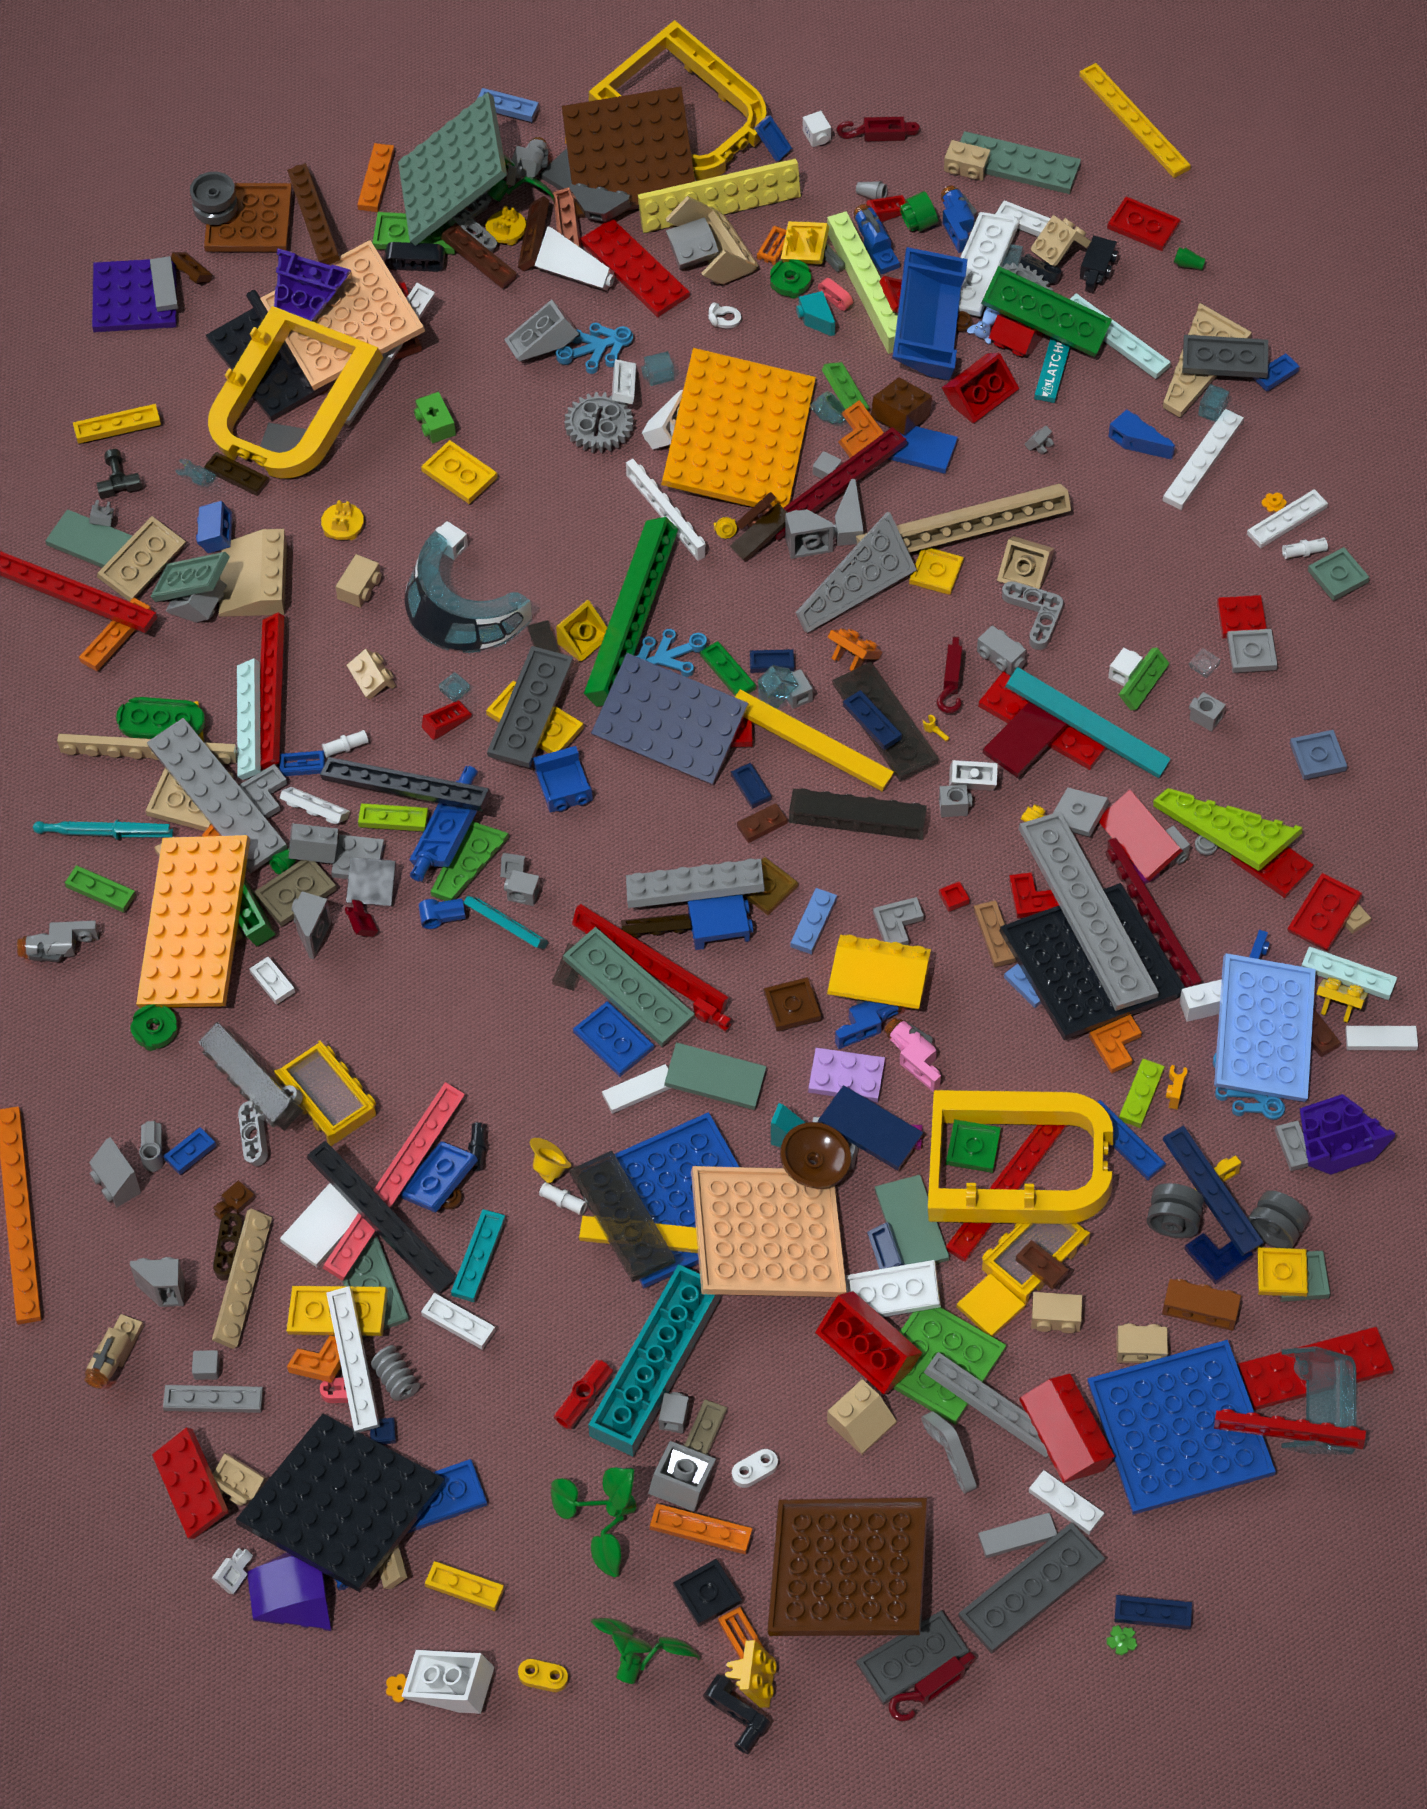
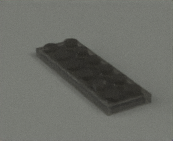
[833,662,939,782]
[569,1151,676,1283]

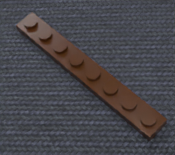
[287,163,341,265]

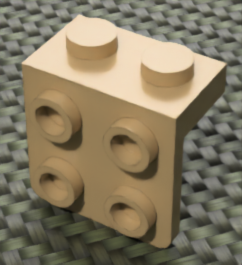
[1031,215,1091,266]

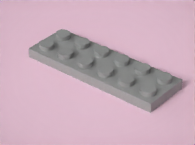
[626,859,765,908]

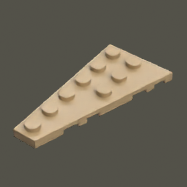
[1163,303,1252,417]

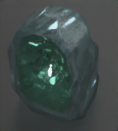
[810,391,845,424]

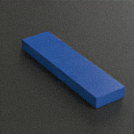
[1098,1100,1166,1181]

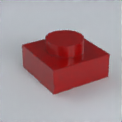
[939,881,969,912]

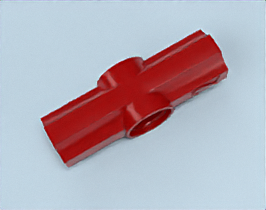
[554,1360,614,1430]

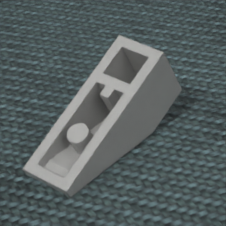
[833,479,863,546]

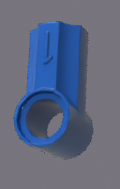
[418,899,466,929]

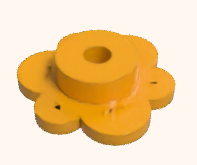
[1261,492,1287,512]
[386,1674,407,1703]

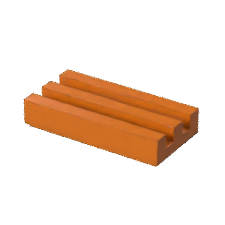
[757,226,787,265]
[718,1607,764,1659]

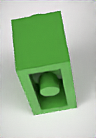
[414,392,456,443]

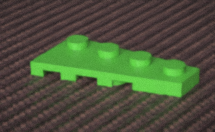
[431,821,509,901]

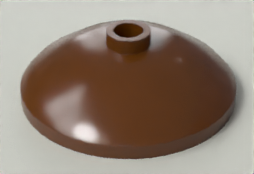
[780,1122,851,1189]

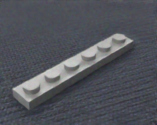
[924,1352,1048,1457]

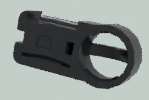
[1019,254,1062,283]

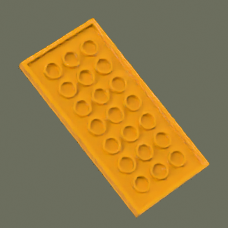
[136,835,250,1008]

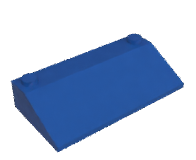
[892,247,968,380]

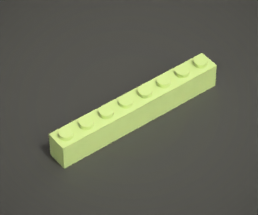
[827,211,898,354]

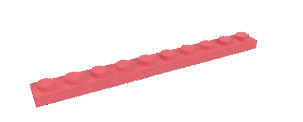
[323,1082,465,1281]

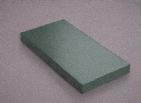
[45,509,132,568]
[151,552,230,602]
[664,1042,766,1110]
[874,1175,949,1265]
[342,1237,409,1337]

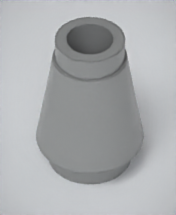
[856,181,888,200]

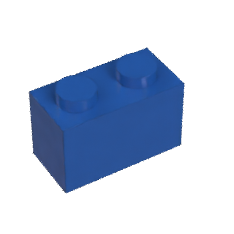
[196,501,232,553]

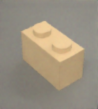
[335,554,382,608]
[1031,1292,1082,1333]
[1116,1324,1168,1363]

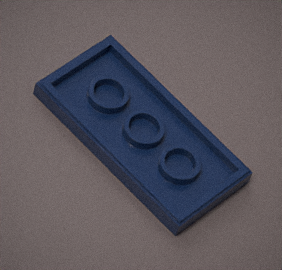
[818,1085,923,1171]

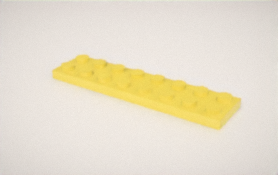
[638,159,801,233]

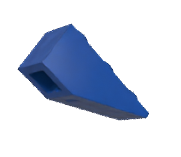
[1108,410,1175,459]

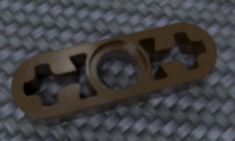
[213,1213,243,1281]

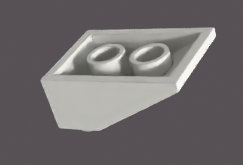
[402,1650,494,1714]

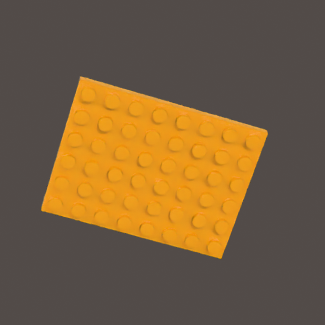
[661,348,816,508]

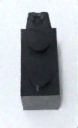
[1080,235,1119,292]

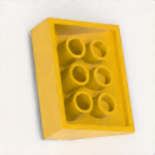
[827,935,931,1009]

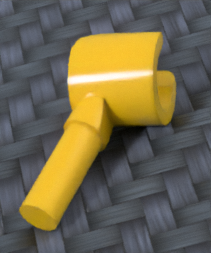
[922,715,950,742]

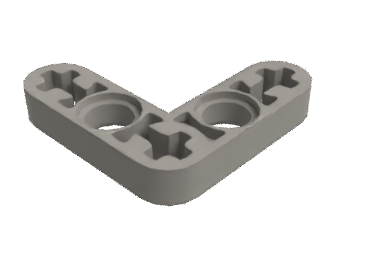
[447,192,497,253]
[1002,581,1063,650]
[238,1085,303,1166]
[921,1411,977,1494]

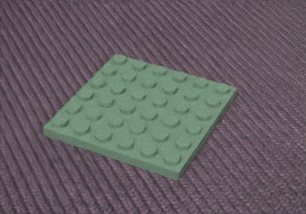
[398,92,507,246]

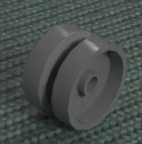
[190,172,238,225]
[1146,1183,1204,1238]
[1248,1191,1309,1249]

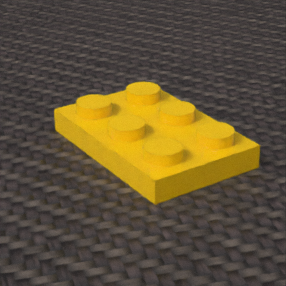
[421,440,498,504]

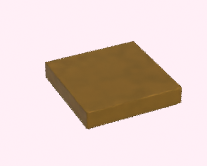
[742,857,798,915]

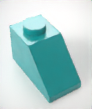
[796,291,835,336]
[771,1103,805,1148]

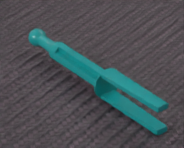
[33,819,173,840]

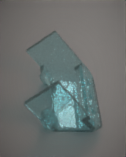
[1281,1346,1356,1455]

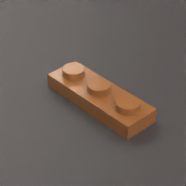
[974,900,1016,967]

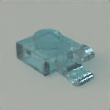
[175,459,216,485]

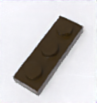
[621,914,691,937]

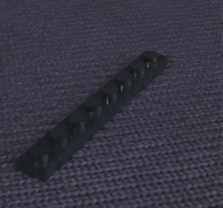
[320,757,491,812]
[307,1141,456,1295]

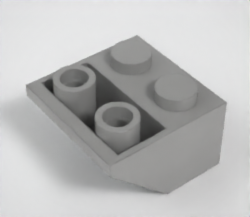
[130,1257,185,1307]

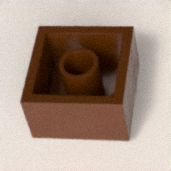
[871,377,932,435]

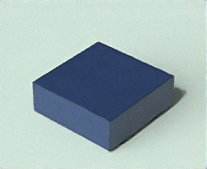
[370,1417,396,1445]

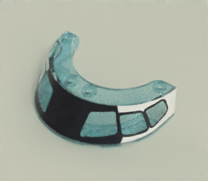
[405,530,532,653]

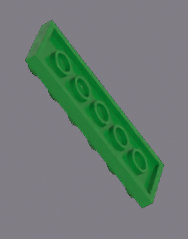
[981,266,1112,357]

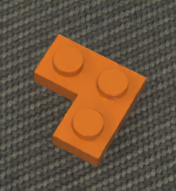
[838,400,884,458]
[1089,1014,1142,1074]
[287,1335,341,1383]

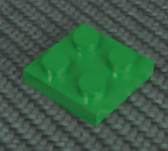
[946,1119,1001,1173]

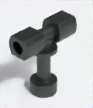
[96,449,142,499]

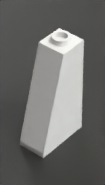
[535,227,615,291]

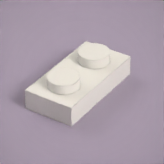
[249,957,295,1005]

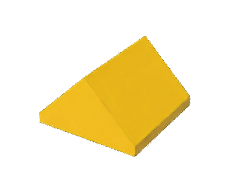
[556,600,607,661]

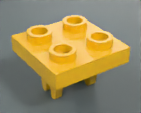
[781,221,829,264]
[1316,977,1368,1023]
[725,1640,777,1708]

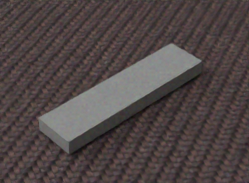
[163,1385,263,1413]

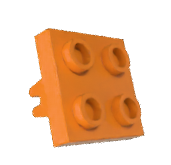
[827,628,883,672]

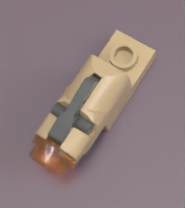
[84,1314,144,1389]

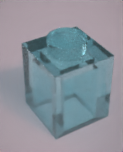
[641,351,674,386]
[1198,384,1230,422]

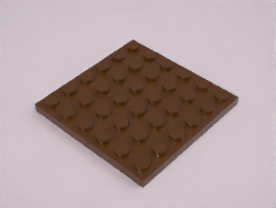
[561,86,695,218]
[767,1498,928,1636]

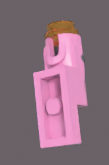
[884,1018,941,1092]

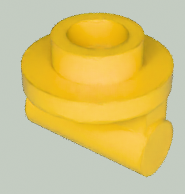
[713,517,737,539]
[1021,804,1047,822]

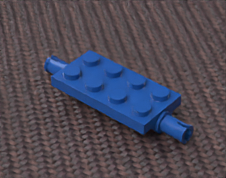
[409,766,478,882]

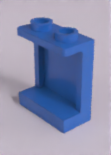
[533,746,593,813]
[688,894,753,950]

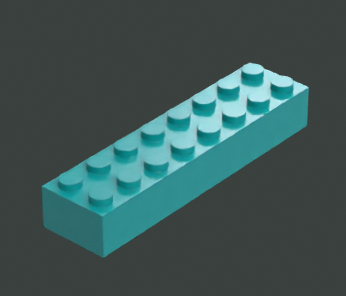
[588,1264,722,1457]

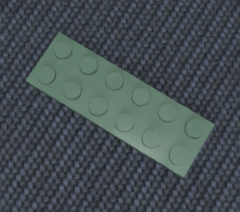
[960,131,1081,194]
[563,927,695,1047]

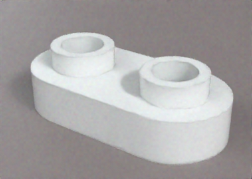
[732,1449,778,1488]

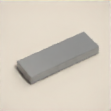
[150,256,178,312]
[978,1513,1057,1558]

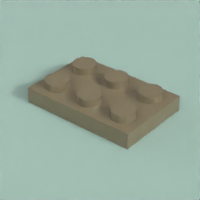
[254,860,337,927]

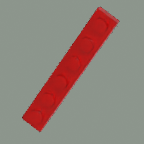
[1214,1409,1366,1449]

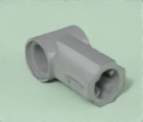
[139,1121,164,1172]

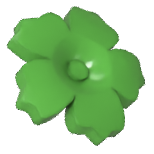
[1106,1625,1137,1656]

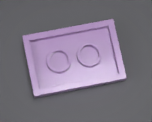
[808,1048,885,1103]

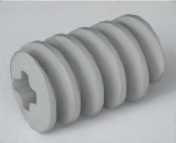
[371,1345,420,1401]

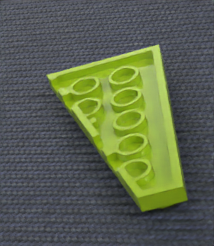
[1153,788,1303,871]

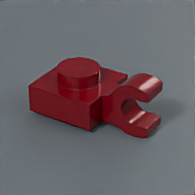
[345,899,378,937]

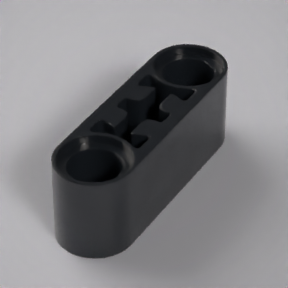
[384,242,445,272]

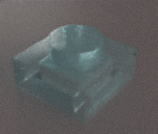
[439,672,470,702]

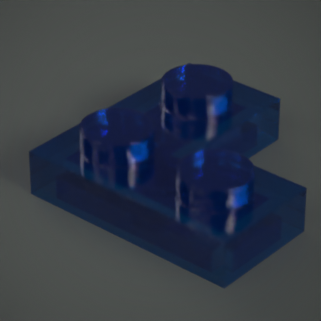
[1184,1233,1253,1284]

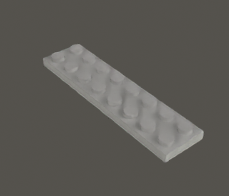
[147,718,287,873]

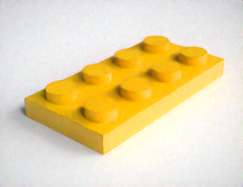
[486,680,584,753]
[286,1286,388,1336]

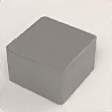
[813,451,841,479]
[192,1350,220,1380]

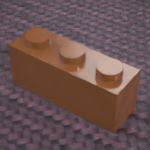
[1162,1279,1241,1331]

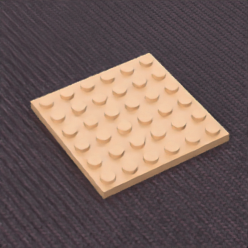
[260,240,425,390]
[691,1166,846,1297]

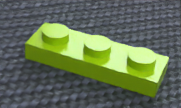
[358,803,428,832]
[1119,1059,1165,1128]

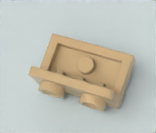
[944,140,991,181]
[347,649,396,699]
[213,1453,268,1506]

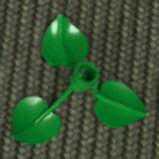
[487,154,554,202]
[551,1467,636,1577]
[591,1618,701,1684]

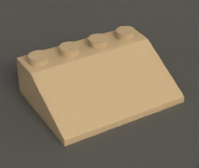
[219,529,287,617]

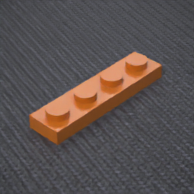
[357,143,395,212]
[79,597,152,671]
[650,1503,752,1555]

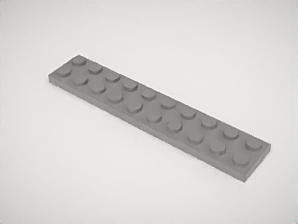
[1018,811,1159,1011]

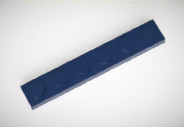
[1163,1126,1264,1257]

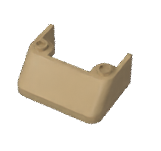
[666,196,758,284]

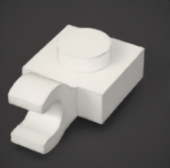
[212,1548,253,1594]

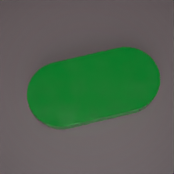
[116,697,205,739]

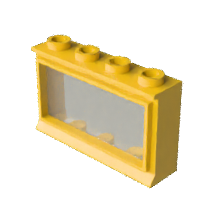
[274,1040,376,1146]
[982,1223,1090,1305]

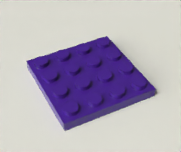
[92,259,177,332]

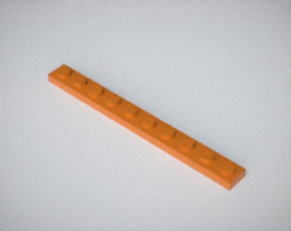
[0,1106,42,1325]

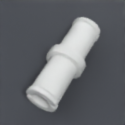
[1282,537,1328,559]
[322,730,369,758]
[539,1182,588,1215]

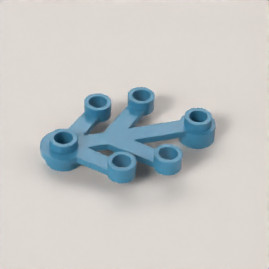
[556,323,633,374]
[636,629,707,677]
[1213,1053,1285,1120]

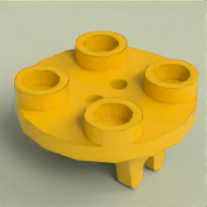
[486,206,527,245]
[321,500,364,540]

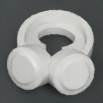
[708,302,741,328]

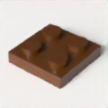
[763,977,821,1032]

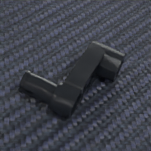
[703,1674,771,1754]

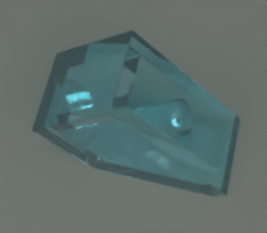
[758,665,799,709]

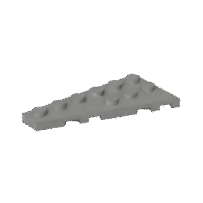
[795,512,916,633]

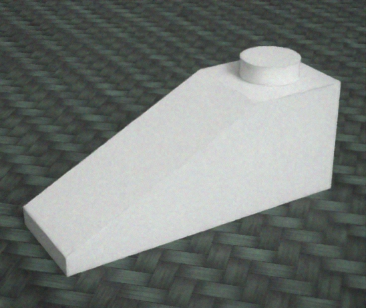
[642,390,683,450]

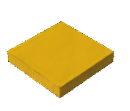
[909,547,964,595]
[1257,1247,1308,1297]
[956,1273,1025,1337]

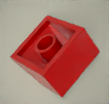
[988,314,1045,357]

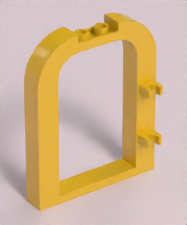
[588,20,766,181]
[208,306,383,478]
[928,1090,1113,1224]

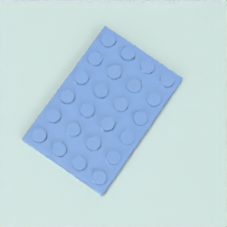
[1214,953,1316,1102]

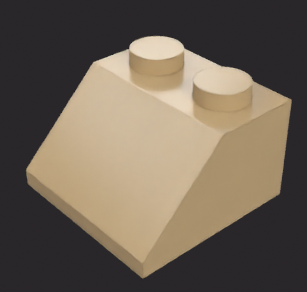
[997,536,1054,589]
[827,1379,897,1455]

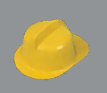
[529,1138,572,1183]

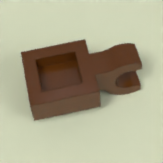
[213,1180,255,1220]

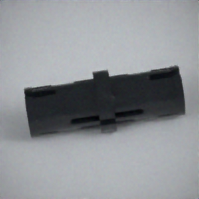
[468,1122,487,1171]

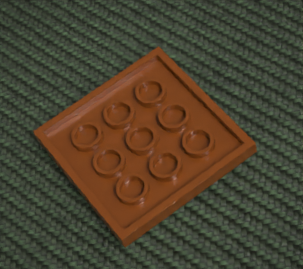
[204,183,292,252]

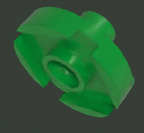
[770,259,811,299]
[130,1004,178,1051]

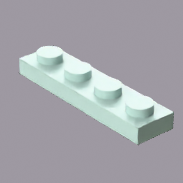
[1301,947,1397,1000]

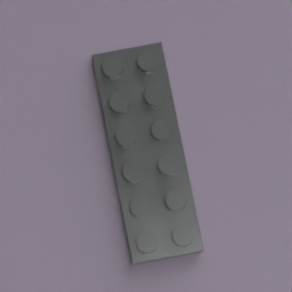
[487,646,574,768]
[958,1522,1105,1654]

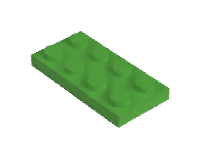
[372,212,458,254]

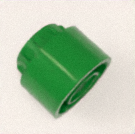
[900,191,938,232]

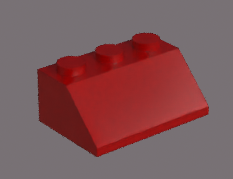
[942,353,1020,423]

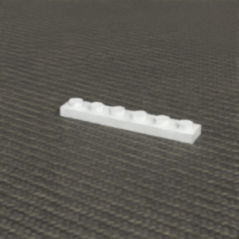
[1163,409,1244,510]
[626,459,706,561]
[326,1286,380,1433]

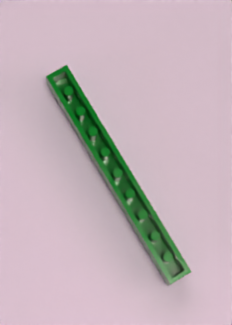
[584,517,678,707]

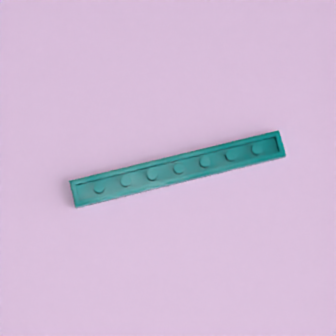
[1005,667,1171,778]

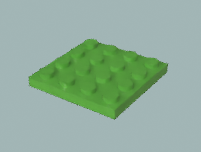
[893,1307,1006,1425]

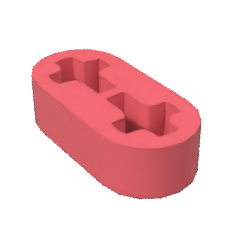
[818,278,853,311]
[320,1378,348,1403]

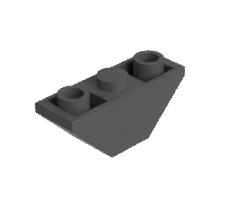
[569,183,632,222]

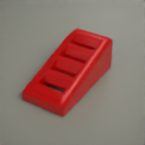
[864,195,905,222]
[421,700,472,740]

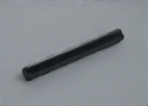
[246,290,299,369]

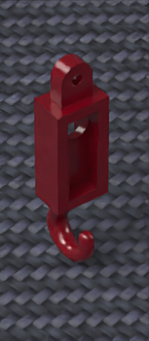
[836,117,920,141]
[936,636,962,714]
[889,1652,977,1722]

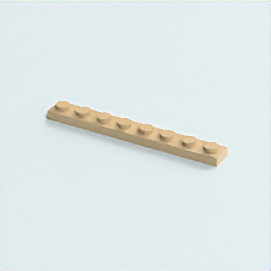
[57,734,237,764]

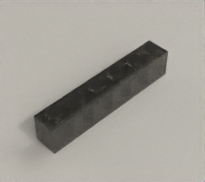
[789,788,927,840]
[198,1022,304,1131]

